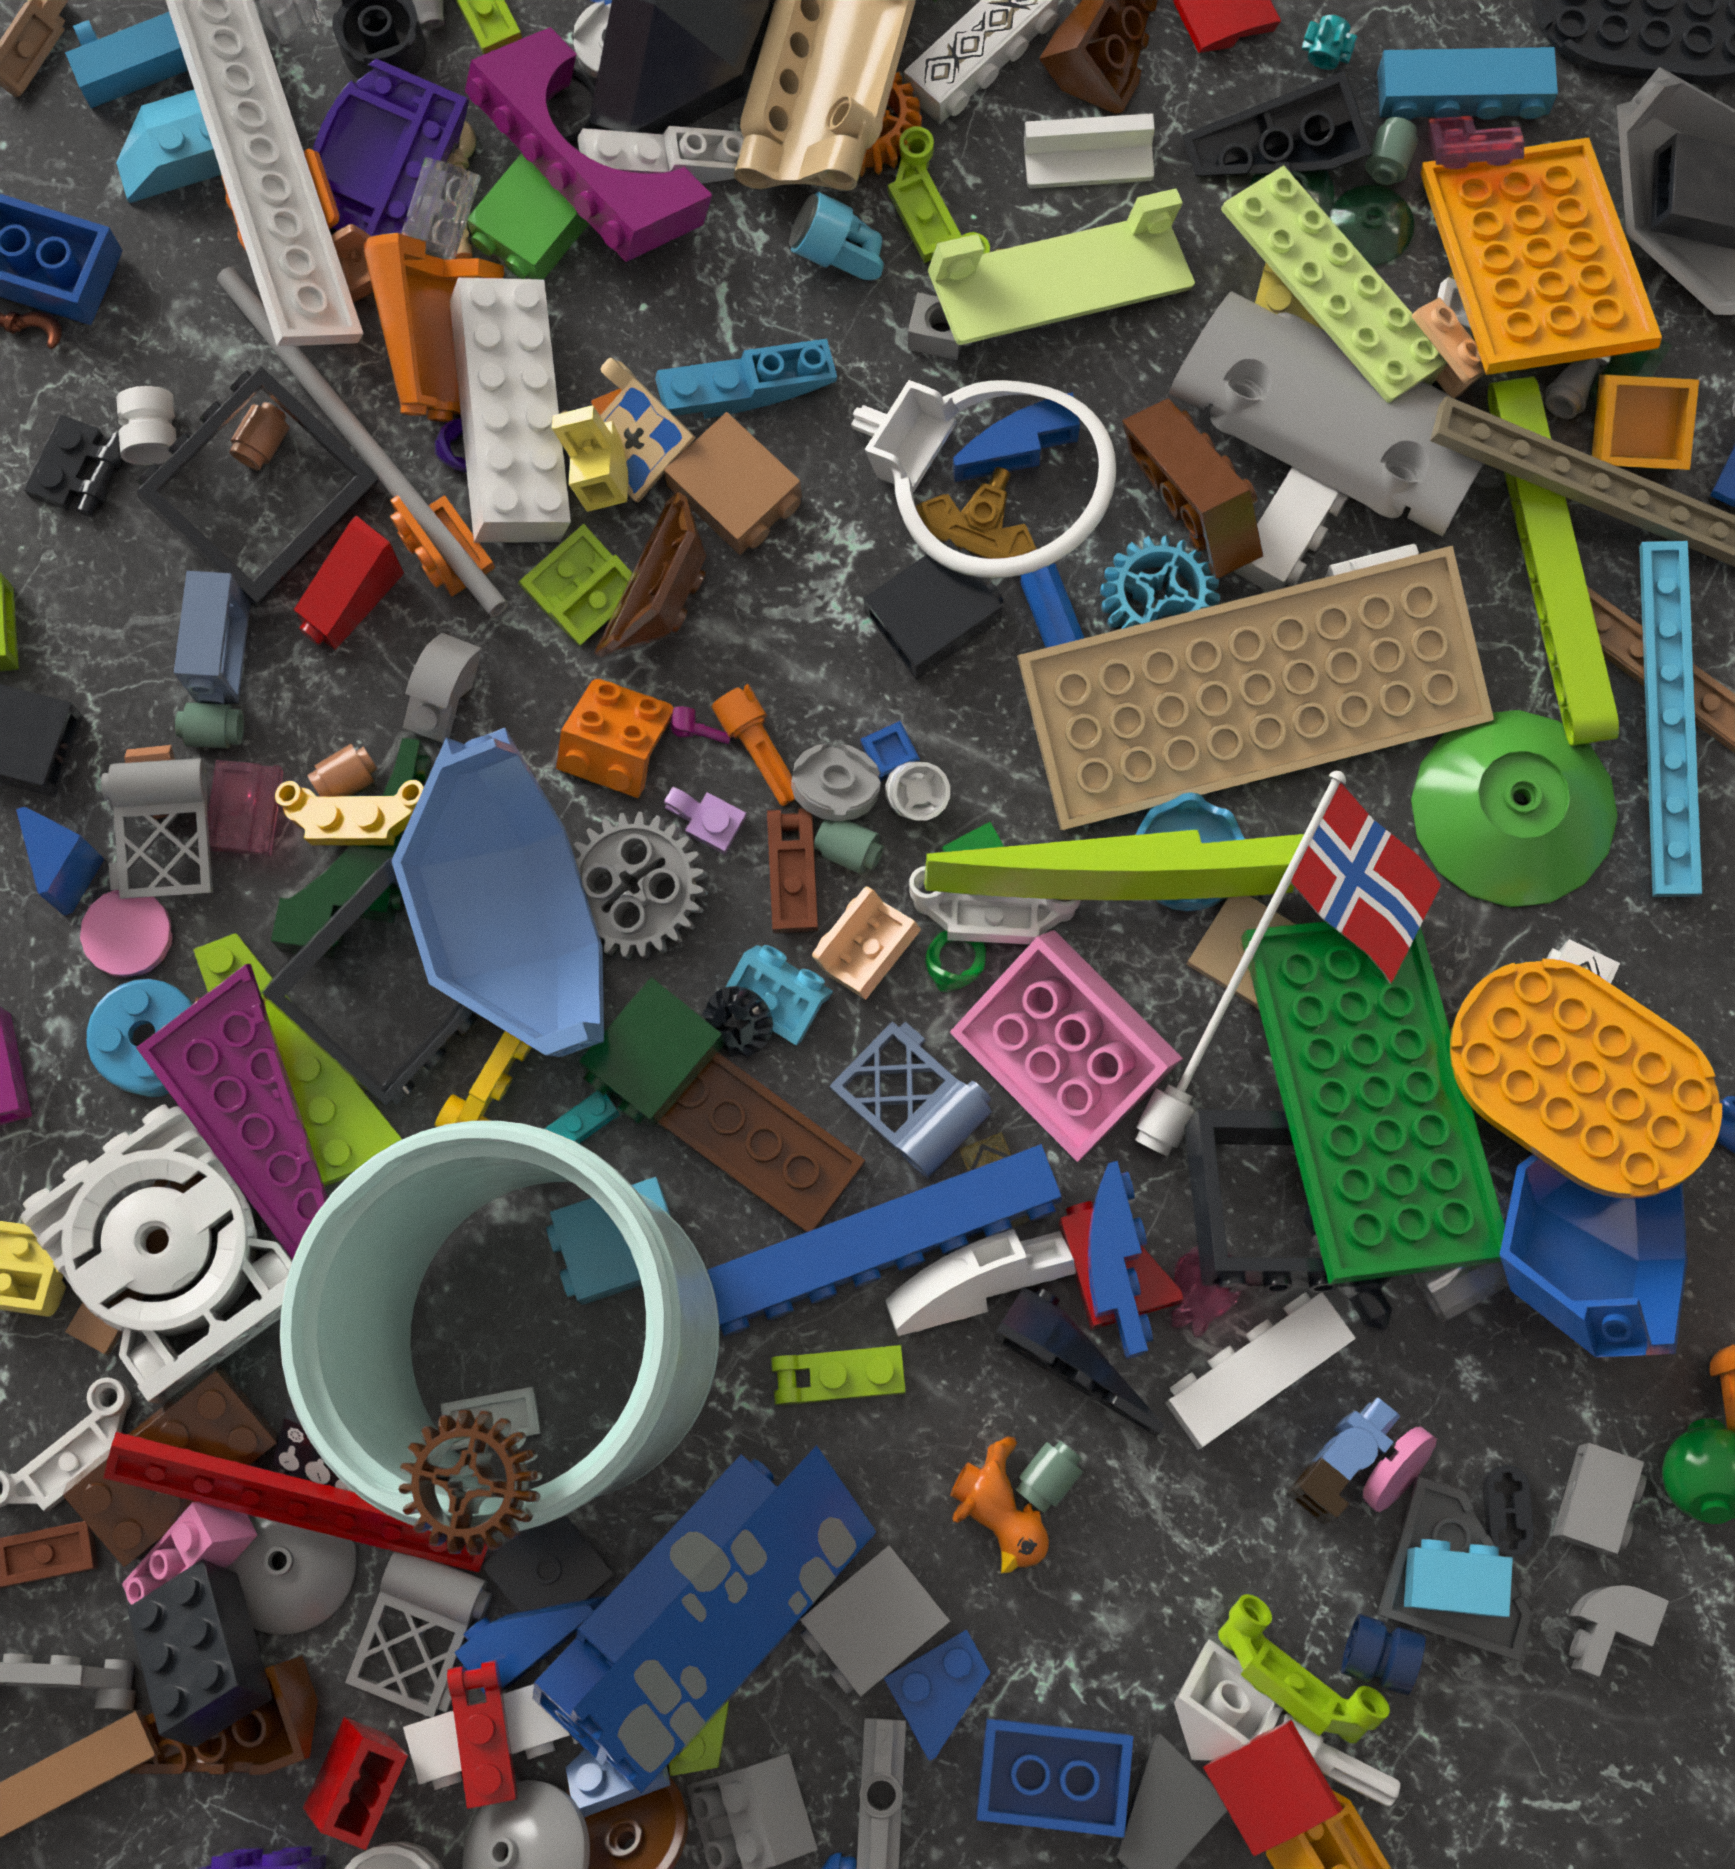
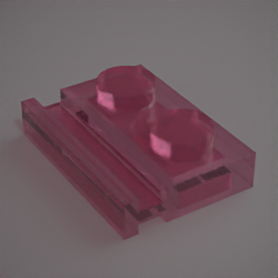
[208,760,284,856]

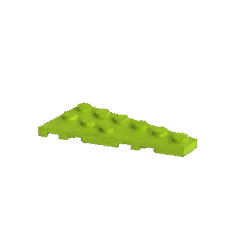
[193,933,403,1187]

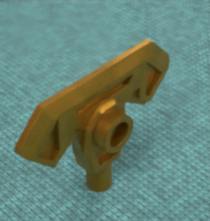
[916,467,1037,559]

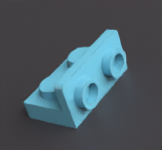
[726,945,833,1045]

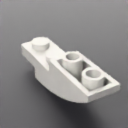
[577,126,744,184]
[885,1229,1076,1336]

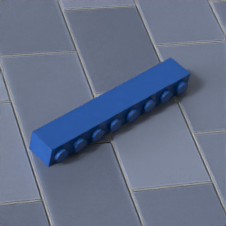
[707,1144,1062,1337]

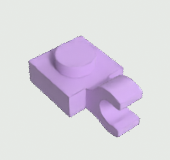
[664,787,746,855]

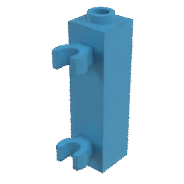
[65,12,188,108]

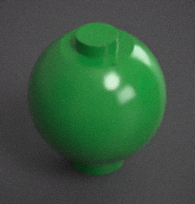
[1662,1418,1735,1524]

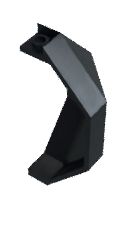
[589,0,775,135]

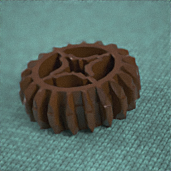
[398,1410,542,1555]

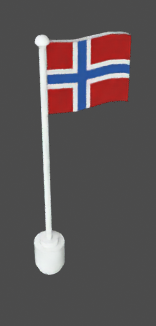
[1135,771,1441,1156]

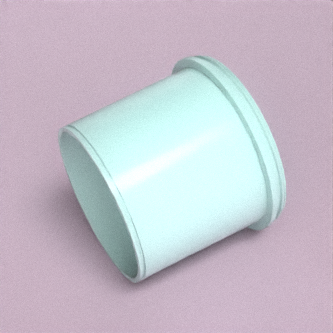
[280,1121,719,1534]

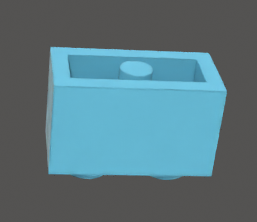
[1404,1539,1513,1618]

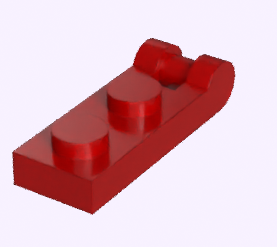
[447,1660,518,1809]

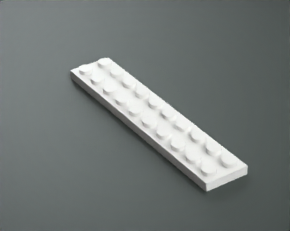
[166,0,363,346]

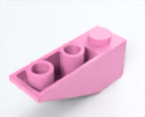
[122,1502,257,1605]

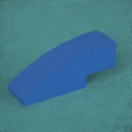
[953,392,1080,482]

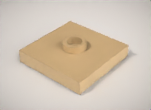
[1186,896,1296,1009]

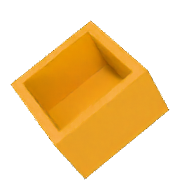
[1592,374,1699,470]

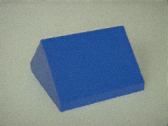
[16,807,104,916]

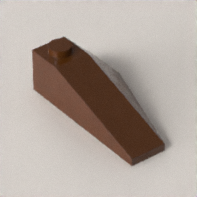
[1039,0,1158,114]

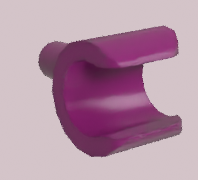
[671,706,730,744]

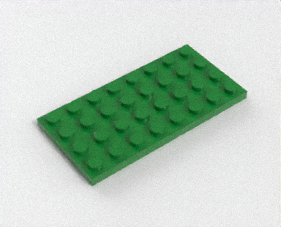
[1241,922,1505,1285]

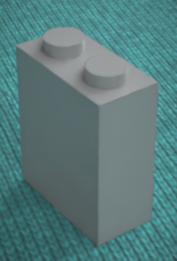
[799,1545,950,1697]

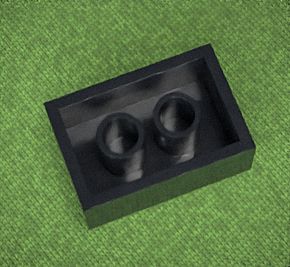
[127,1559,273,1747]

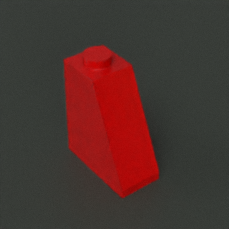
[294,516,404,650]
[1058,1201,1184,1330]

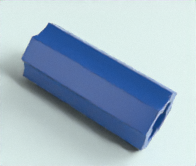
[1020,563,1084,648]

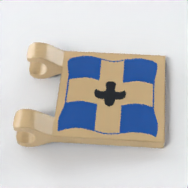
[562,358,696,503]

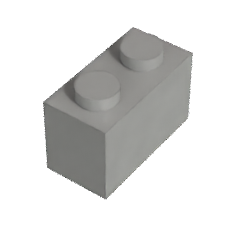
[1552,1443,1646,1555]

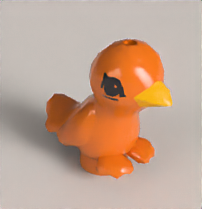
[950,1436,1049,1574]

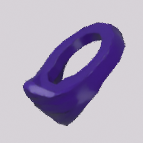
[435,418,467,473]

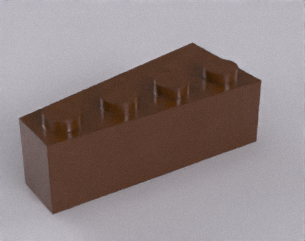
[1122,398,1263,579]

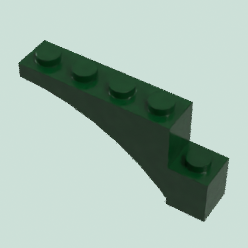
[271,738,431,959]

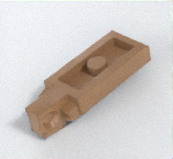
[0,0,68,97]

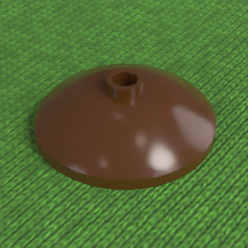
[566,1777,688,1869]

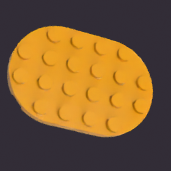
[1450,959,1722,1198]

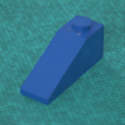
[454,1596,606,1696]

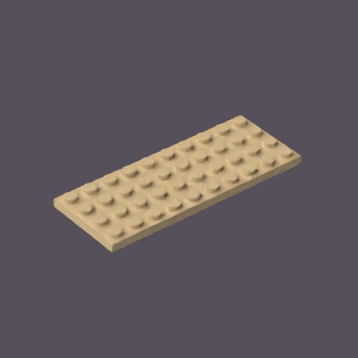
[1017,545,1494,830]

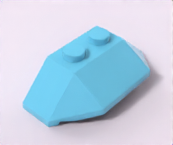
[116,90,222,203]

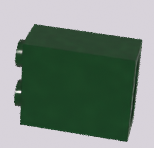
[579,977,725,1127]

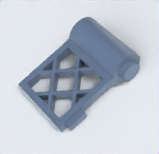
[829,1021,992,1179]

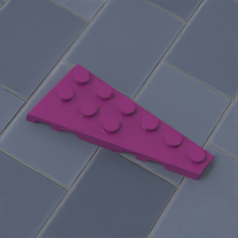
[136,964,328,1259]

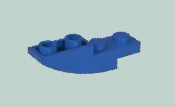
[1088,1161,1153,1359]

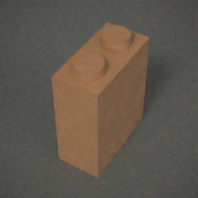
[664,412,802,555]

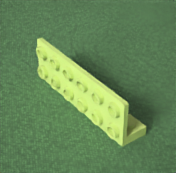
[1221,165,1448,403]
[928,188,1195,345]

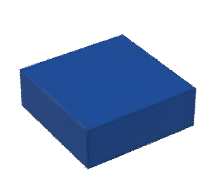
[860,721,920,782]

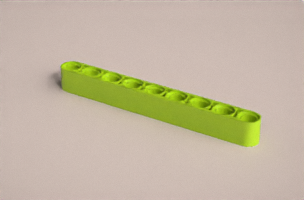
[1488,376,1619,746]

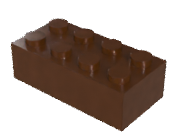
[62,1362,277,1567]

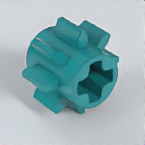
[1302,15,1357,70]

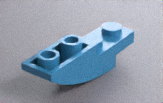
[655,339,837,419]

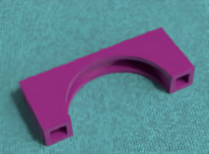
[465,27,712,262]

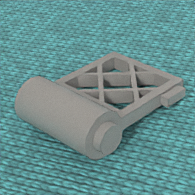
[101,758,213,899]
[345,1551,492,1718]

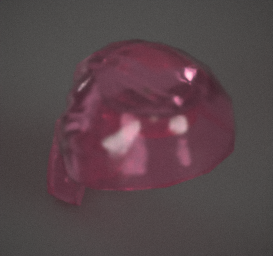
[1172,1246,1242,1338]

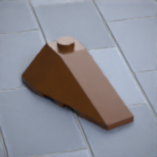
[130,1655,318,1775]

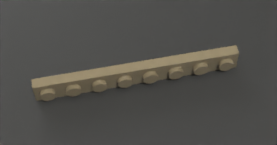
[1430,396,1735,567]

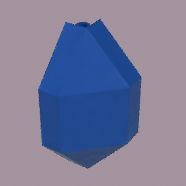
[1500,1154,1688,1357]

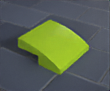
[518,524,632,646]

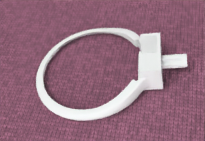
[851,380,1116,578]

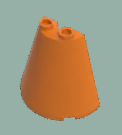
[364,233,504,422]

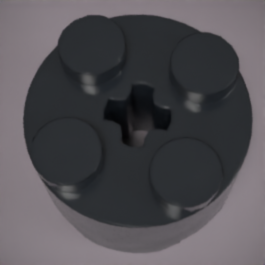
[332,0,425,79]

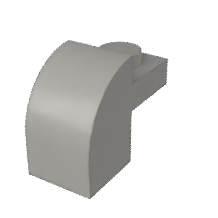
[403,633,482,743]
[1569,1585,1669,1677]

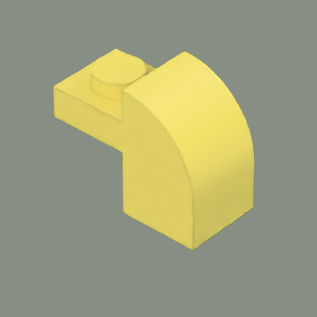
[552,405,628,512]

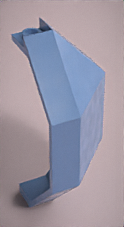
[392,728,604,1057]

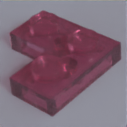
[1429,116,1524,169]

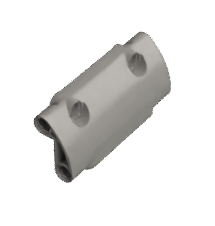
[1169,291,1484,537]

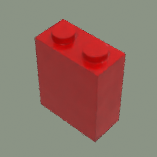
[303,1716,408,1850]

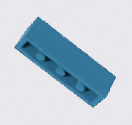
[1377,47,1558,120]

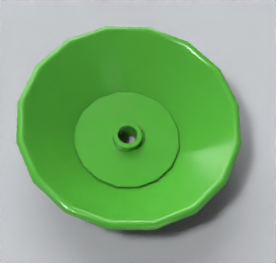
[1411,710,1618,908]

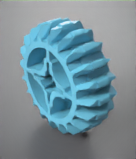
[1100,535,1220,629]

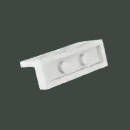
[1024,114,1155,189]

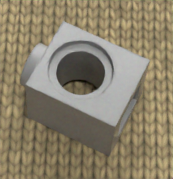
[908,292,970,360]

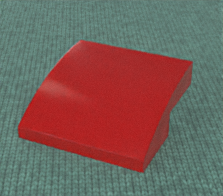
[1172,0,1281,53]
[1203,1720,1343,1856]

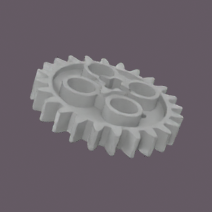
[574,812,708,959]

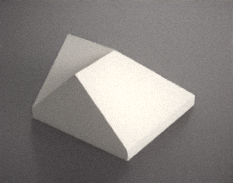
[1174,1639,1283,1760]

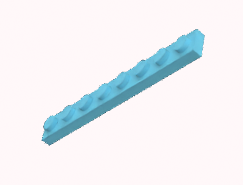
[1639,541,1702,897]

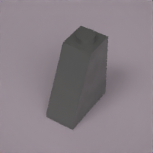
[1114,1733,1228,1869]

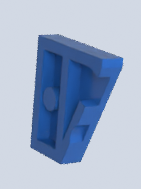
[884,1630,991,1761]

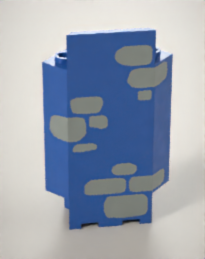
[532,1445,877,1794]

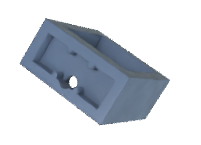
[174,571,251,704]

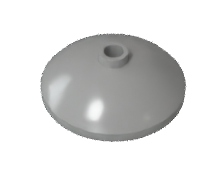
[226,1514,358,1635]
[462,1780,590,1869]

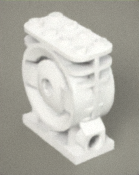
[20,1104,293,1405]

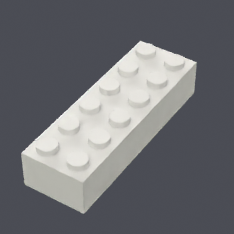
[449,277,571,542]

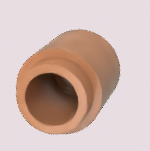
[229,402,290,470]
[307,744,377,797]

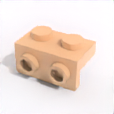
[1412,297,1485,399]
[812,886,921,1000]

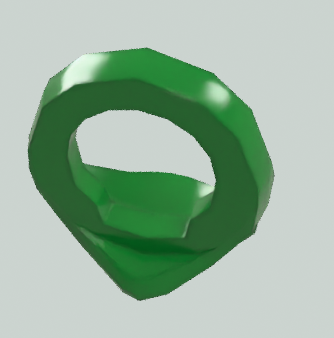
[925,930,986,993]

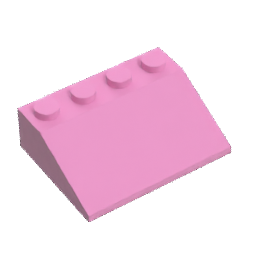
[950,930,1183,1162]

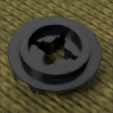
[701,986,773,1058]

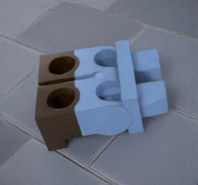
[1286,1398,1400,1524]

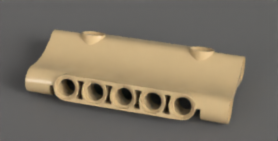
[734,0,916,191]

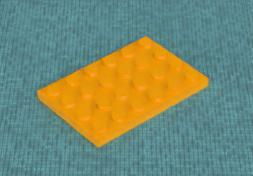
[1420,137,1662,375]

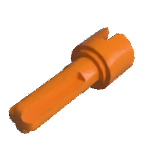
[711,684,795,806]

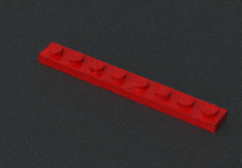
[103,1432,488,1573]

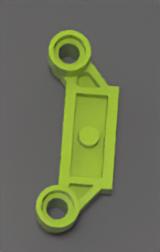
[887,126,990,263]
[1218,1594,1390,1743]

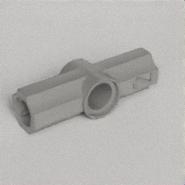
[856,1718,906,1869]

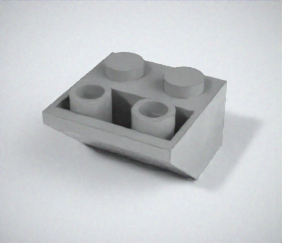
[686,1753,818,1869]

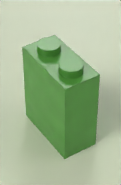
[467,153,589,280]

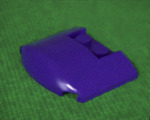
[313,59,469,238]

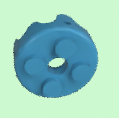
[1136,792,1245,911]
[87,979,193,1097]

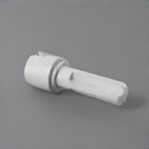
[1274,1713,1400,1807]

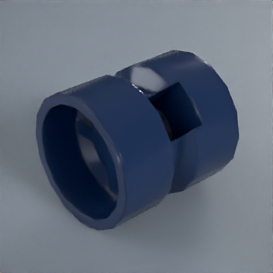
[1341,1614,1426,1696]

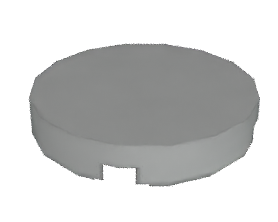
[791,743,881,821]

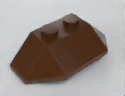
[594,492,707,658]

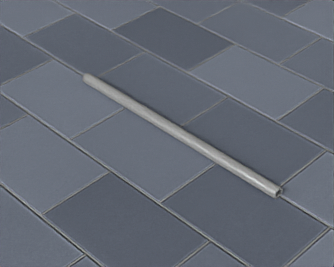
[217,267,508,617]

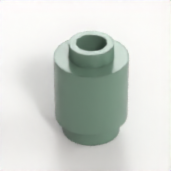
[1365,117,1418,185]
[175,702,244,749]
[814,819,884,875]
[1015,1441,1084,1514]

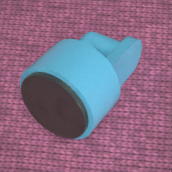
[789,192,884,280]

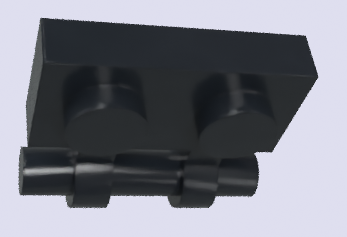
[24,414,124,517]

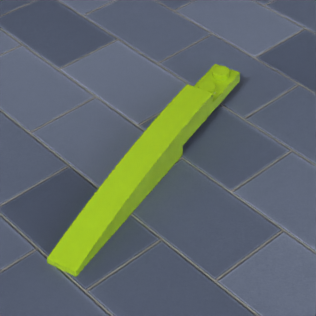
[924,829,1304,900]

